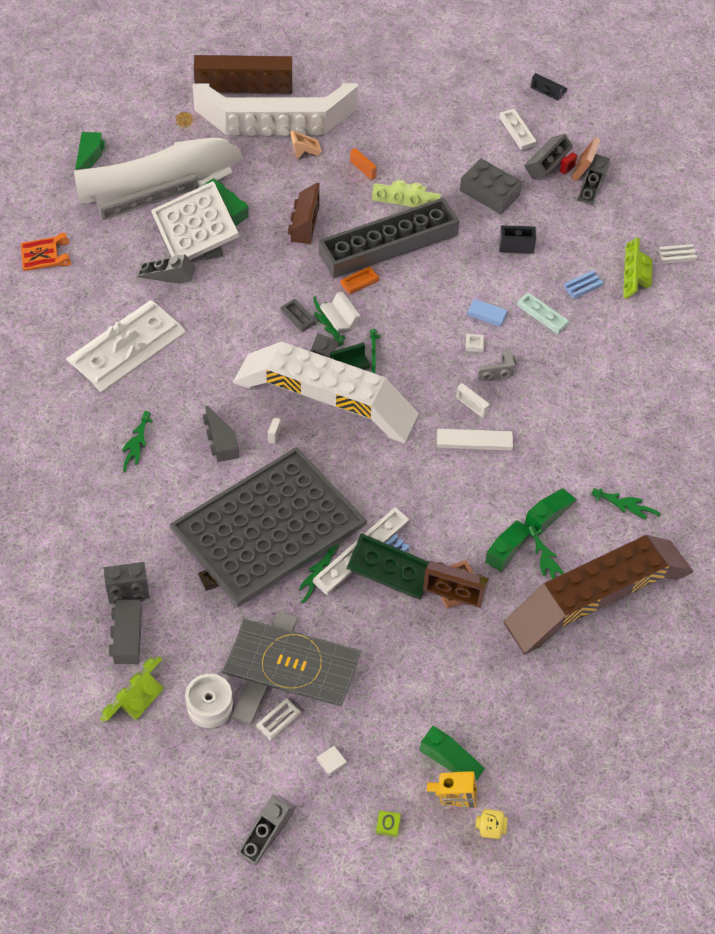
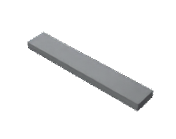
[98,173,198,220]
[231,611,298,726]

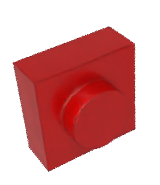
[560,152,578,175]

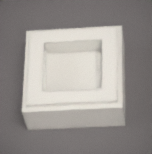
[465,334,484,353]
[268,418,281,444]
[317,746,347,776]

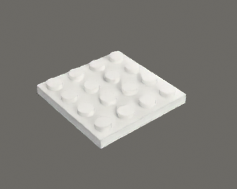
[151,181,240,260]

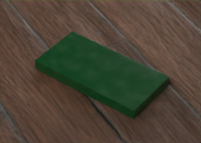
[346,533,430,600]

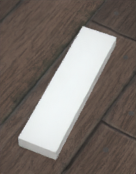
[437,429,513,451]

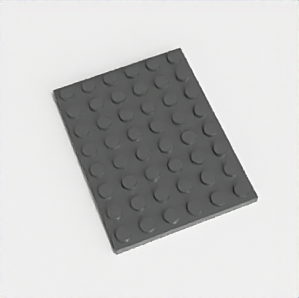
[170,447,367,607]

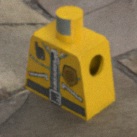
[427,772,477,808]

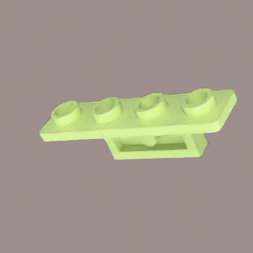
[372,180,441,207]

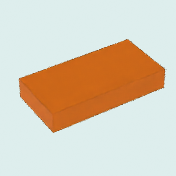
[350,148,377,180]
[340,266,379,295]

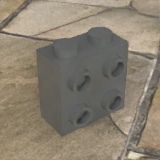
[104,562,150,605]

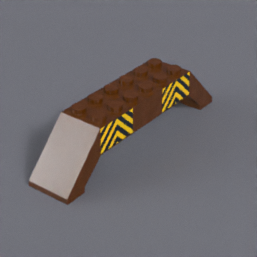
[503,535,693,655]

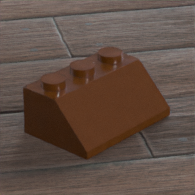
[288,183,320,244]
[423,561,489,608]

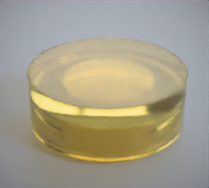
[176,112,193,127]

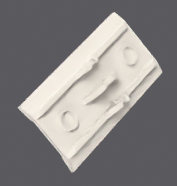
[66,300,186,393]

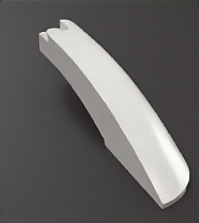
[74,138,243,207]

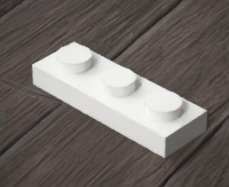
[499,109,537,151]

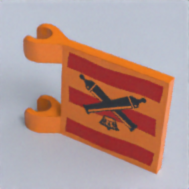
[21,232,71,271]

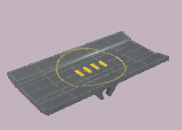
[222,618,361,707]

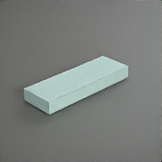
[517,292,570,334]

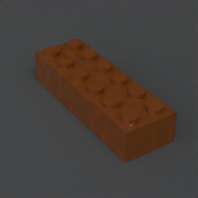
[193,55,293,94]

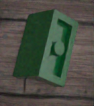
[330,342,370,370]

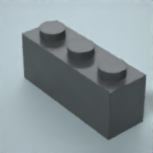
[524,134,573,179]
[109,600,142,664]

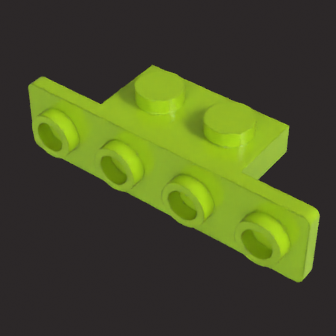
[623,237,653,299]
[99,656,164,722]

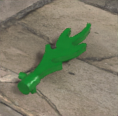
[313,296,345,346]
[370,329,381,374]
[122,411,153,473]
[591,488,661,519]
[528,525,564,579]
[299,544,339,604]

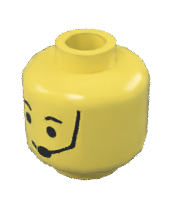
[475,809,508,840]

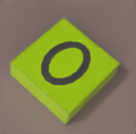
[376,810,401,837]

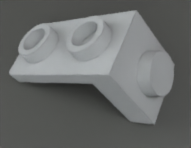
[477,348,516,381]

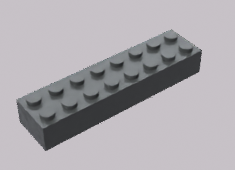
[319,197,460,278]

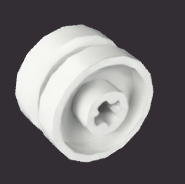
[185,673,233,728]

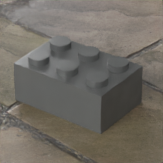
[460,158,522,214]

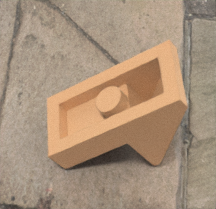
[290,130,322,159]

